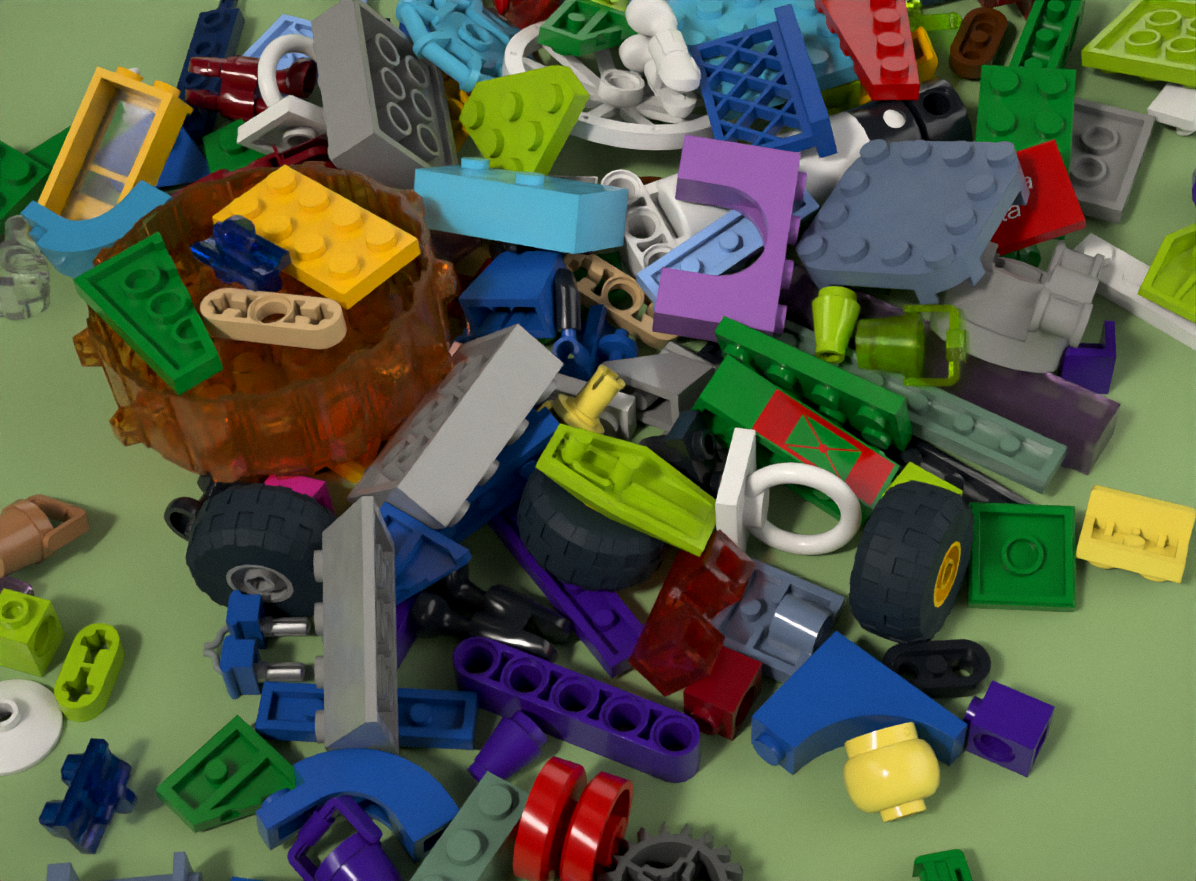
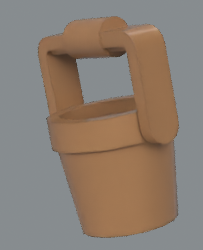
[0,494,89,579]

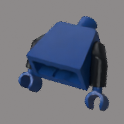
[450,248,590,370]

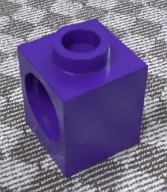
[963,680,1055,778]

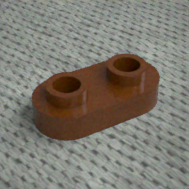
[949,7,1008,79]

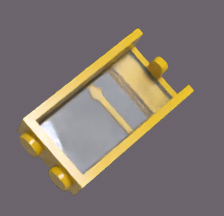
[38,66,193,221]

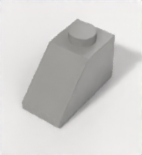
[598,352,714,431]

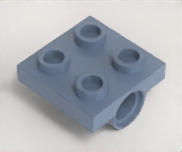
[702,557,845,683]

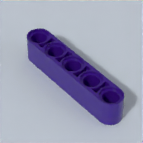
[452,636,701,783]

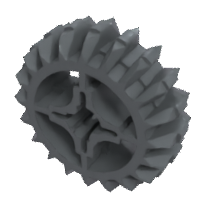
[594,822,743,881]

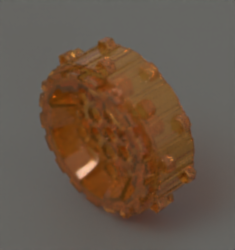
[72,161,461,483]

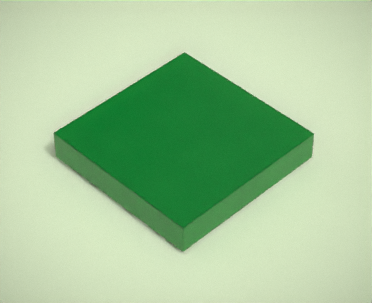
[967,502,1076,612]

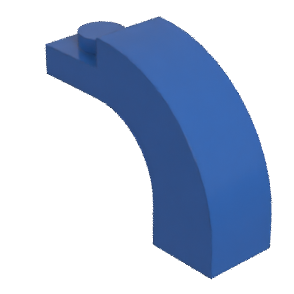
[255,748,460,864]

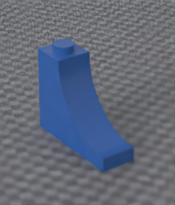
[751,631,968,775]

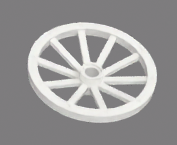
[502,20,738,150]

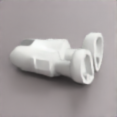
[619,0,701,118]

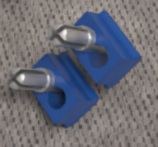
[203,590,310,699]

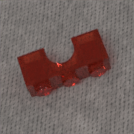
[628,530,756,697]

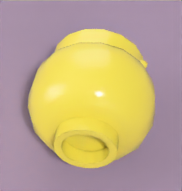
[843,722,940,823]

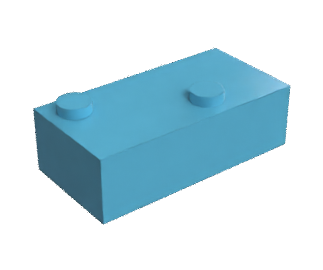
[412,157,628,254]

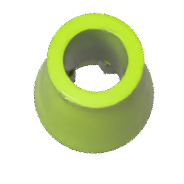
[812,286,861,364]

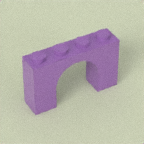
[652,135,807,342]

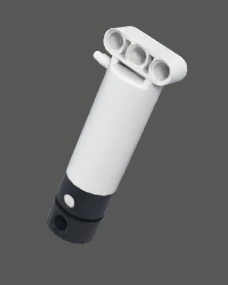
[601,77,973,280]

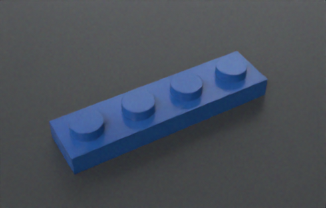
[255,681,479,750]

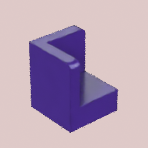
[1058,320,1117,394]

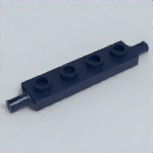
[177,0,245,146]

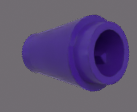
[467,710,548,783]

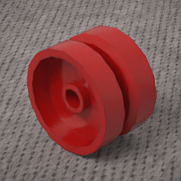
[512,756,633,881]

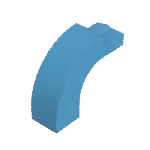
[20,180,192,278]

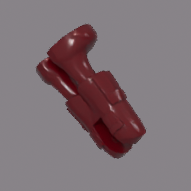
[185,55,317,123]

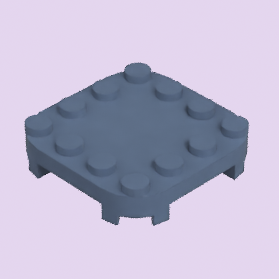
[795,139,1030,305]

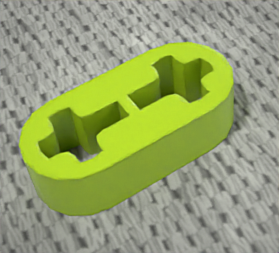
[54,623,125,722]

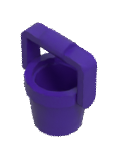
[287,795,405,881]

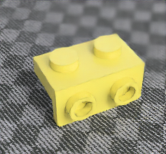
[1075,485,1196,583]

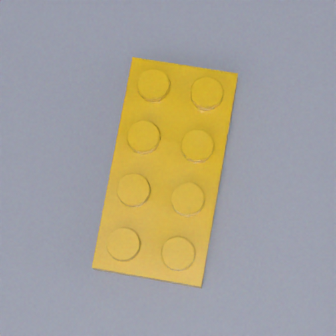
[212,165,421,310]

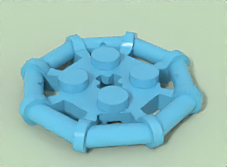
[396,0,539,93]

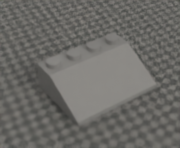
[311,0,459,192]
[346,324,564,530]
[313,496,399,755]

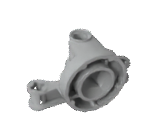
[929,240,1105,373]

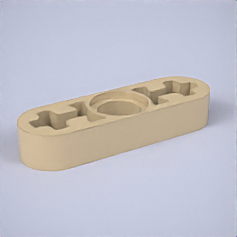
[563,253,680,349]
[200,288,347,349]

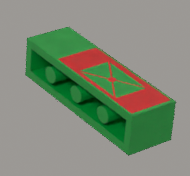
[691,354,900,527]

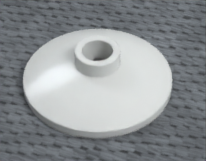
[0,679,64,776]

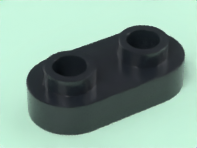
[882,639,991,699]

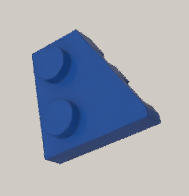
[379,501,472,605]

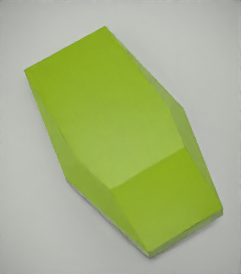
[1137,223,1196,323]
[535,423,716,557]

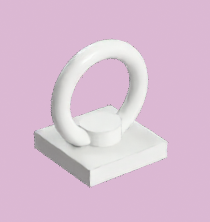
[237,34,327,155]
[715,428,862,576]

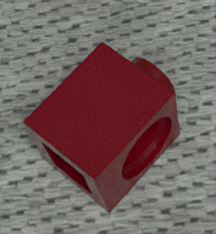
[683,642,762,741]

